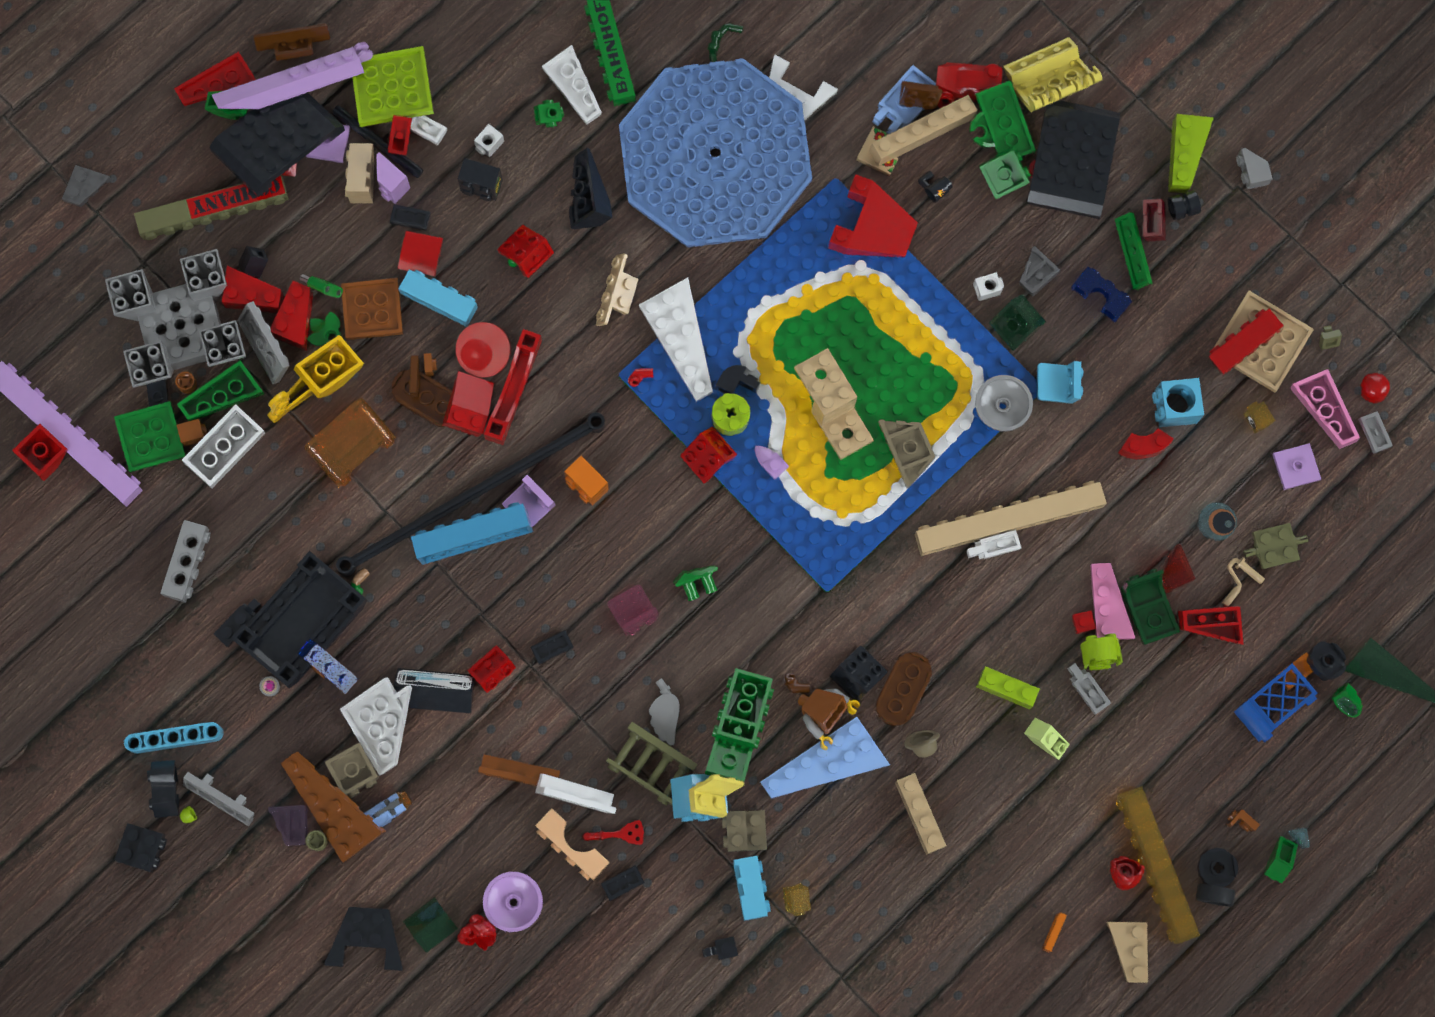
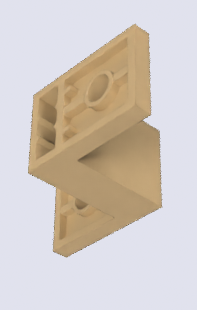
[794,348,874,460]

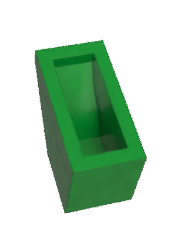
[1264,836,1298,883]

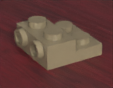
[325,743,379,798]
[722,810,767,852]

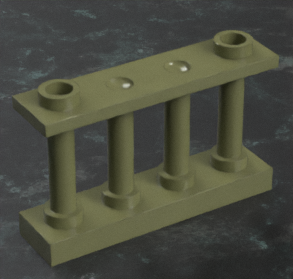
[606,722,698,806]

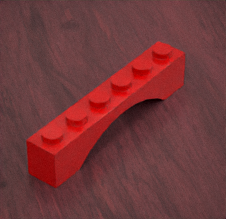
[484,329,542,445]

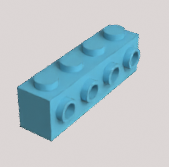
[398,269,478,327]

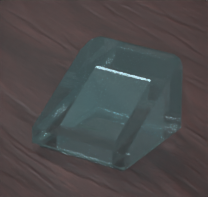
[1288,828,1310,849]

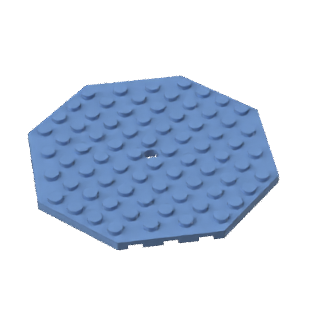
[619,59,812,248]

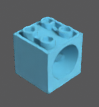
[1152,378,1204,427]
[671,774,728,822]

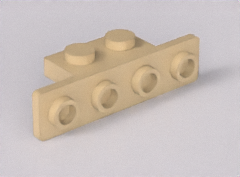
[596,253,638,326]

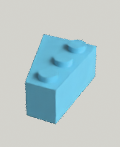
[733,856,771,921]

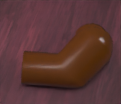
[784,673,810,693]

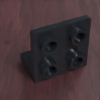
[829,646,888,702]

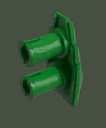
[673,565,718,601]

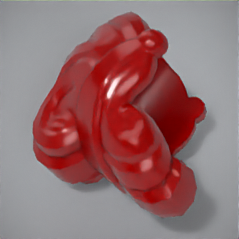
[1110,856,1145,890]
[458,914,496,951]

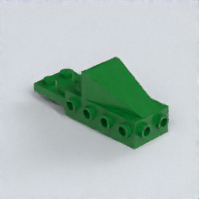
[705,668,774,782]

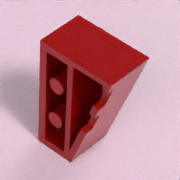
[270,281,313,351]
[1178,606,1244,645]

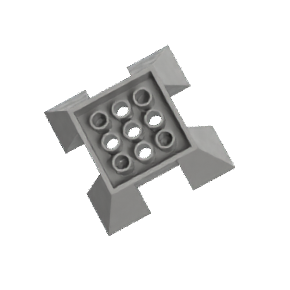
[105,249,246,388]

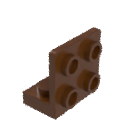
[899,81,942,110]

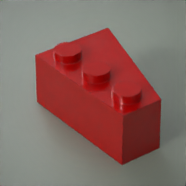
[222,266,284,313]

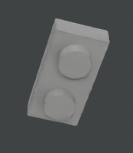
[1358,411,1393,454]

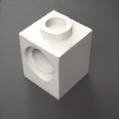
[474,124,504,158]
[973,272,1004,301]

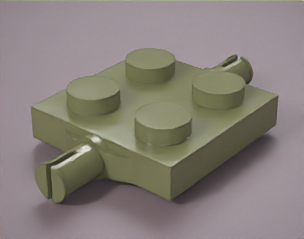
[1243,523,1308,569]

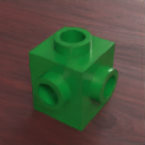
[533,100,564,128]

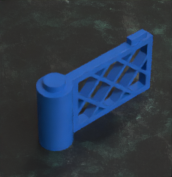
[1233,663,1318,743]

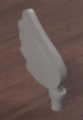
[649,679,680,746]

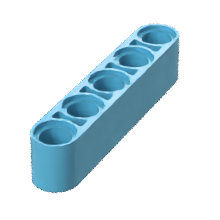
[124,722,223,753]

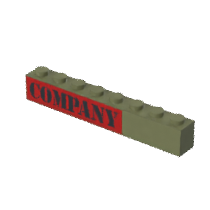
[134,175,289,240]

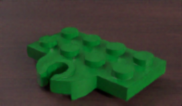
[969,80,1036,156]

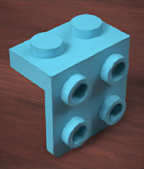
[1037,361,1083,404]

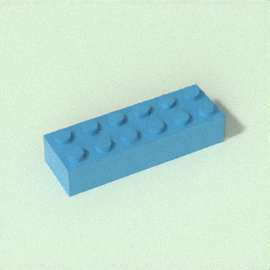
[411,502,533,565]

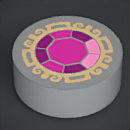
[260,676,280,697]

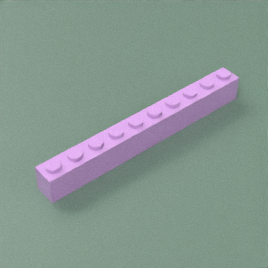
[0,361,143,507]

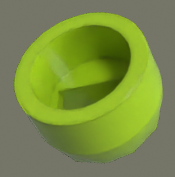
[180,806,197,824]

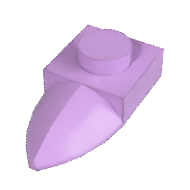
[755,446,789,480]

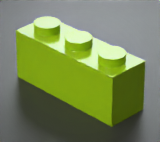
[976,666,1040,709]

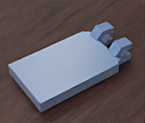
[872,65,936,134]

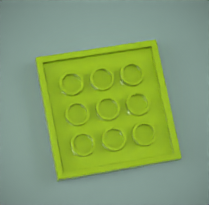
[352,46,434,127]

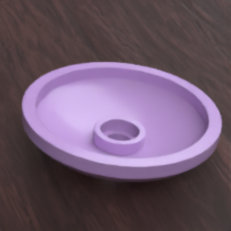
[483,872,543,932]

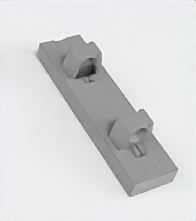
[183,772,254,826]

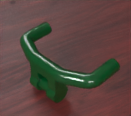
[707,23,744,62]

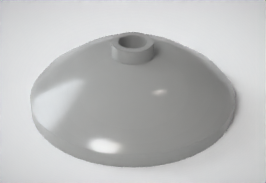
[975,375,1033,432]

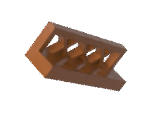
[478,754,560,786]

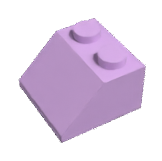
[377,152,410,204]

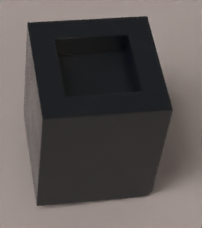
[239,246,268,278]

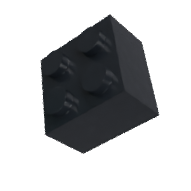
[457,158,503,201]

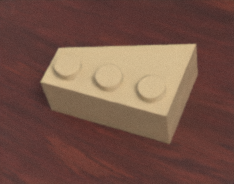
[345,143,374,203]

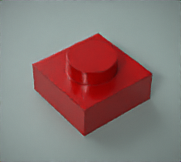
[1072,611,1096,634]

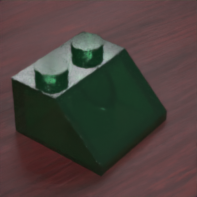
[989,294,1046,351]

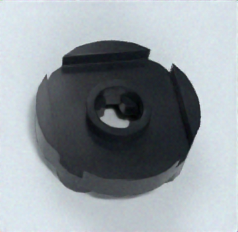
[1306,641,1346,681]
[1198,848,1238,887]

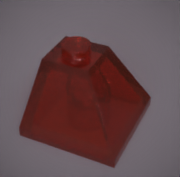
[1162,544,1196,594]

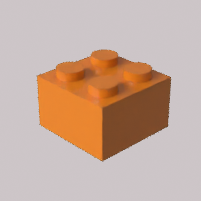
[564,456,609,506]

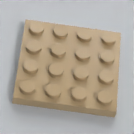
[1210,291,1314,393]

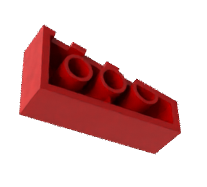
[1209,308,1284,375]

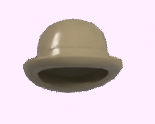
[904,730,940,758]

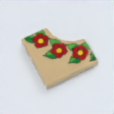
[856,127,898,176]

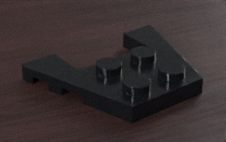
[325,907,403,971]

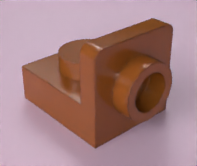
[1226,809,1260,832]

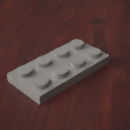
[237,301,290,384]

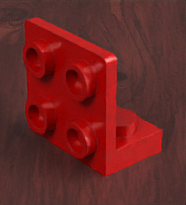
[497,225,554,278]
[680,426,737,484]

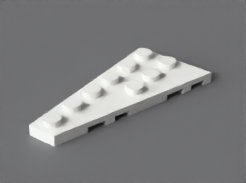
[639,278,713,402]

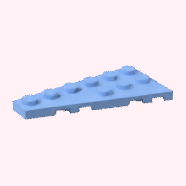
[760,717,890,799]

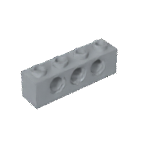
[160,520,211,603]

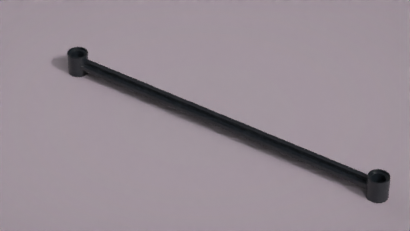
[336,412,605,577]

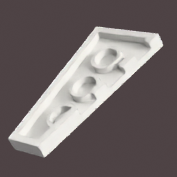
[542,45,601,125]

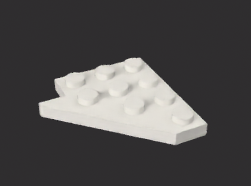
[340,677,412,776]

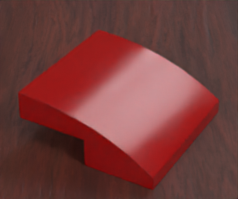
[398,231,443,276]

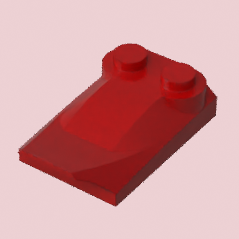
[936,62,1002,103]

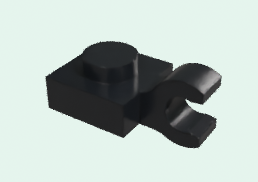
[702,936,738,960]

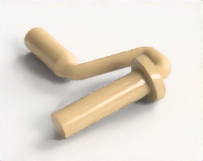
[1222,557,1265,607]

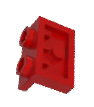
[467,645,516,693]

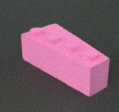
[1290,369,1360,449]

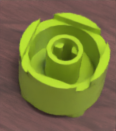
[712,393,750,436]
[1080,633,1123,670]

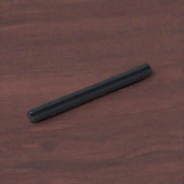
[332,105,423,178]

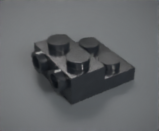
[114,823,167,873]

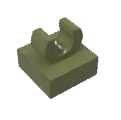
[1319,325,1342,350]

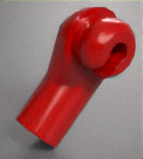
[628,368,653,387]

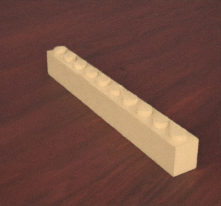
[915,481,1107,556]

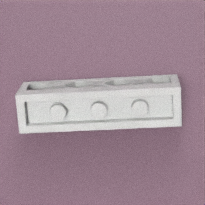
[535,774,616,814]

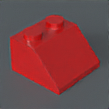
[12,424,68,481]

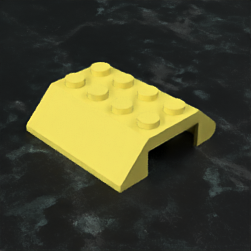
[1003,37,1102,112]

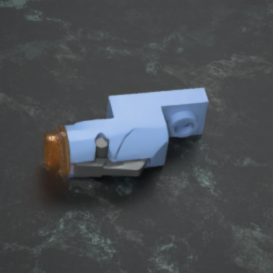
[364,791,412,827]

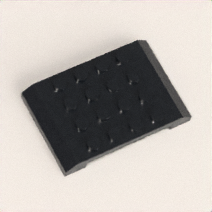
[209,92,345,197]
[1026,100,1120,219]
[231,551,368,688]

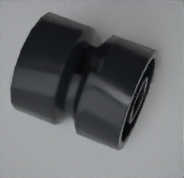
[1167,190,1201,221]

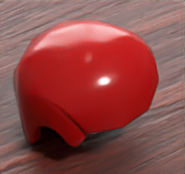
[1360,373,1390,404]

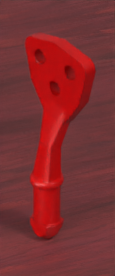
[582,820,644,845]

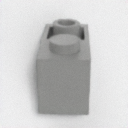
[1236,148,1272,189]

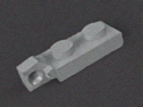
[1067,663,1111,715]

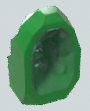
[1332,683,1362,718]

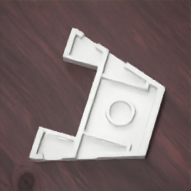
[769,55,838,120]

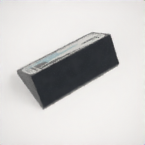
[394,668,475,714]

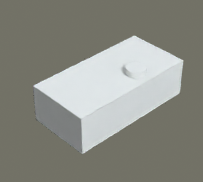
[182,404,265,488]

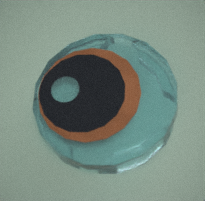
[1198,503,1237,541]

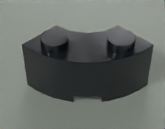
[147,760,179,818]

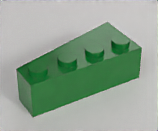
[177,360,264,421]

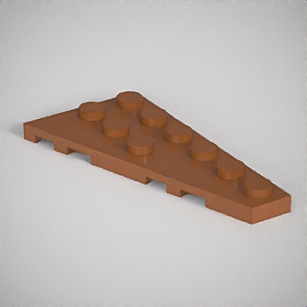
[281,752,386,862]

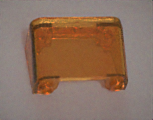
[304,398,396,488]

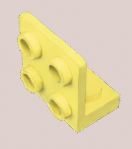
[689,775,744,818]

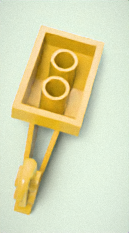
[267,335,364,423]

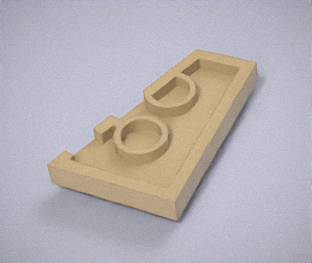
[1107,922,1148,983]

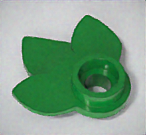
[307,312,342,346]

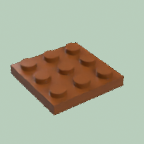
[341,278,403,340]

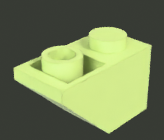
[1024,718,1070,760]

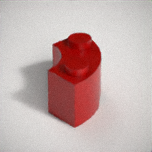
[1118,428,1174,460]

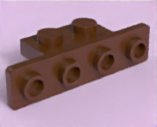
[253,23,330,61]

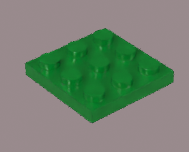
[114,401,186,472]

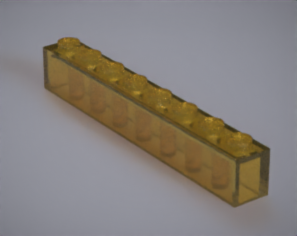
[1116,786,1200,944]

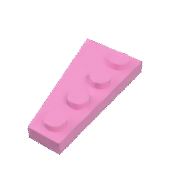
[1090,563,1135,640]

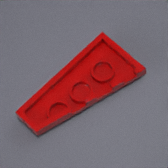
[174,51,256,106]

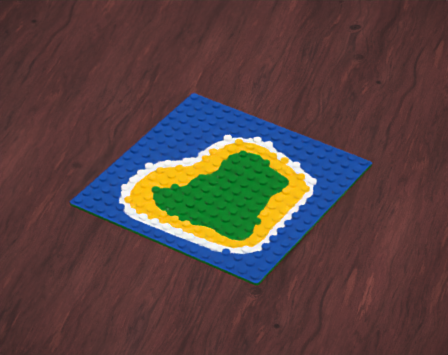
[619,179,1037,592]

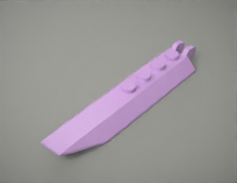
[212,42,373,109]

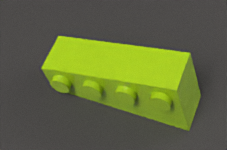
[1168,114,1214,193]

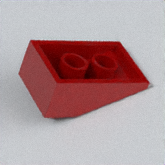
[442,371,494,437]

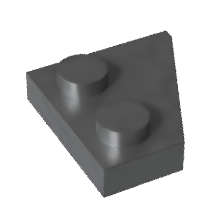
[62,165,111,207]
[1020,246,1060,297]

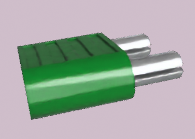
[300,274,343,298]

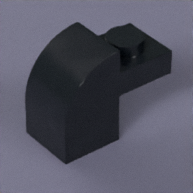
[715,365,760,394]

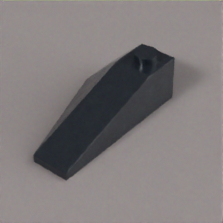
[569,148,613,230]

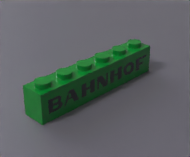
[584,0,636,107]

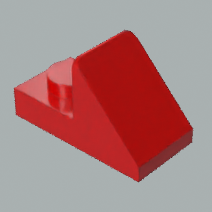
[388,115,412,155]

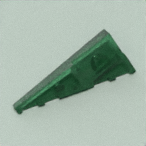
[1345,638,1435,703]

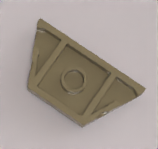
[878,420,935,489]

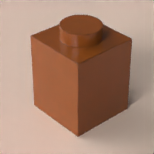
[177,419,208,447]

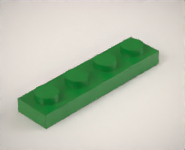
[1115,212,1153,290]

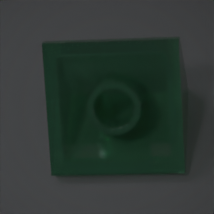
[403,897,458,953]

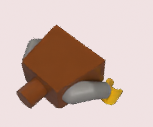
[798,689,860,750]

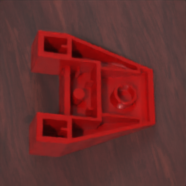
[828,174,918,257]

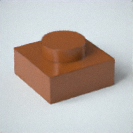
[424,353,437,377]

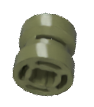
[306,830,328,851]

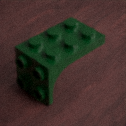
[1121,568,1180,646]

